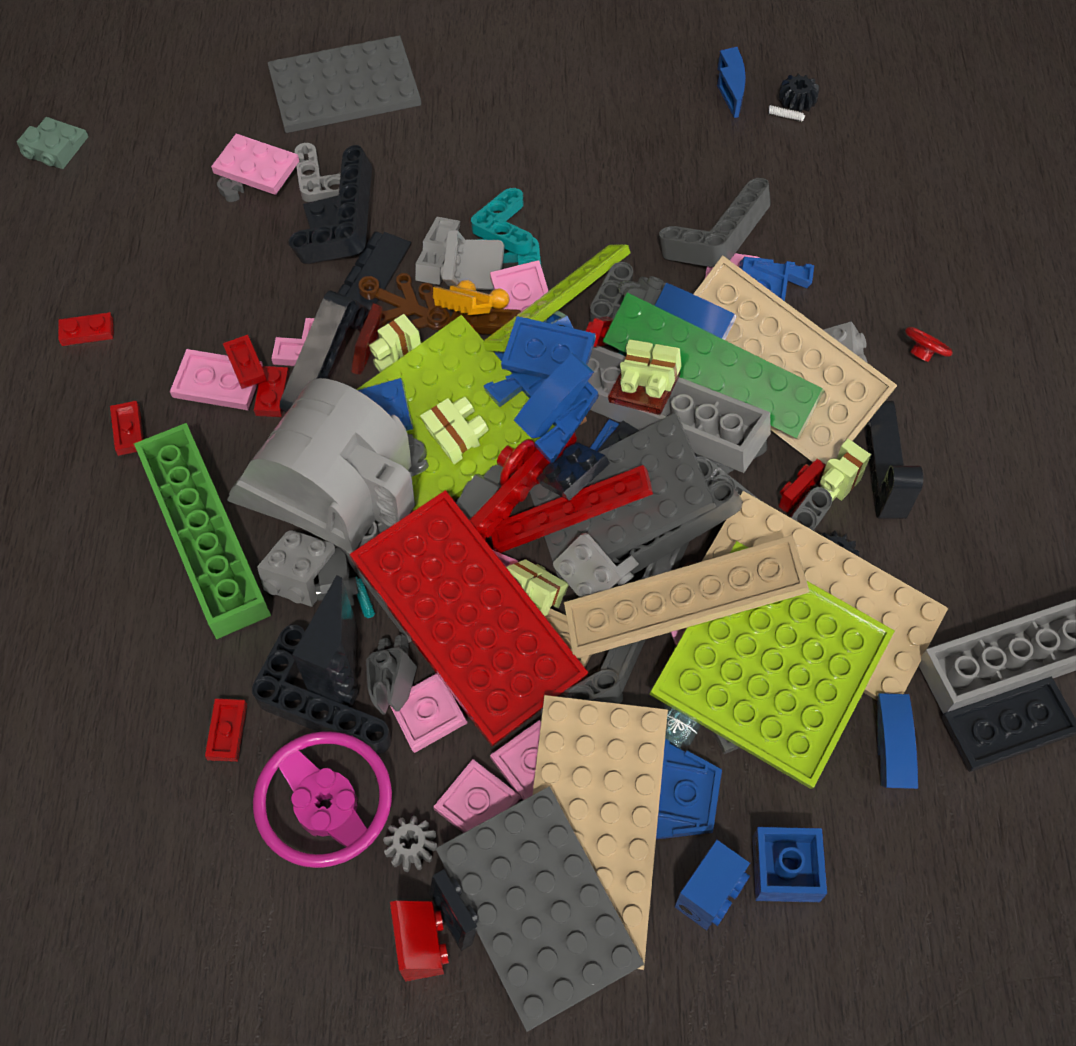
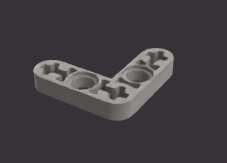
[295,143,340,202]

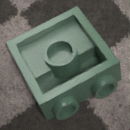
[17,117,88,169]

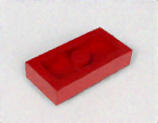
[59,312,114,346]
[586,316,614,347]
[223,335,267,389]
[254,366,290,417]
[110,401,144,456]
[779,458,826,513]
[205,699,247,762]

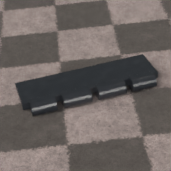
[337,232,411,312]

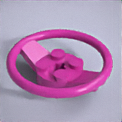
[253,731,392,868]

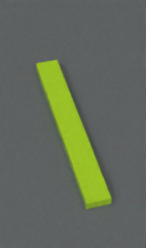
[483,245,630,352]

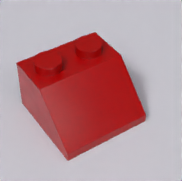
[390,901,449,982]

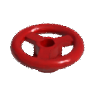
[905,327,953,362]
[497,439,536,486]

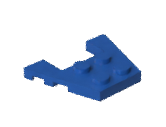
[739,256,814,301]
[484,373,599,463]
[656,739,722,840]

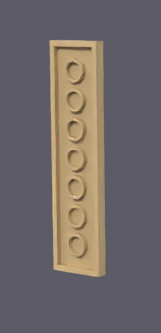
[564,535,810,658]

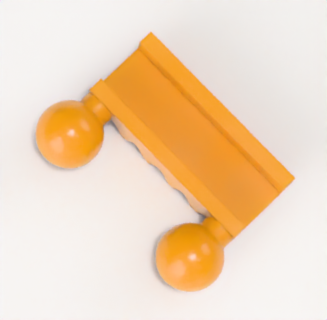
[433,280,509,315]

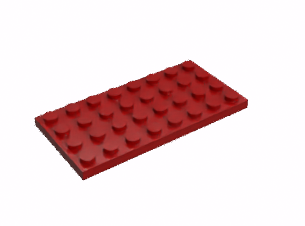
[349,490,588,747]

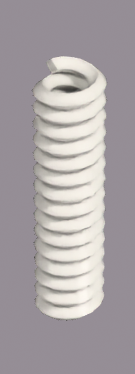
[769,105,805,122]

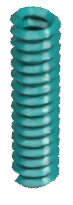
[355,576,375,618]

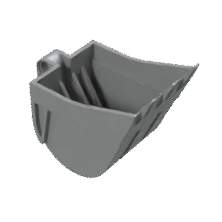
[227,378,415,553]

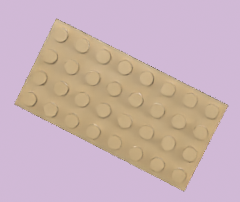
[694,256,897,470]
[702,491,948,700]
[533,695,668,970]

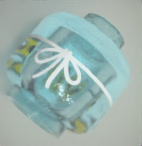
[665,705,701,749]

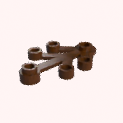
[359,273,450,330]

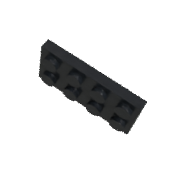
[941,676,1076,772]

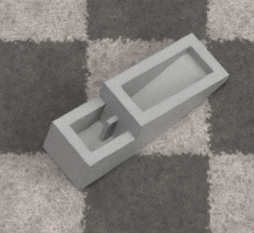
[416,217,460,285]

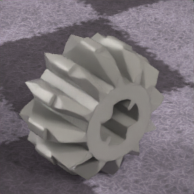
[383,815,437,872]

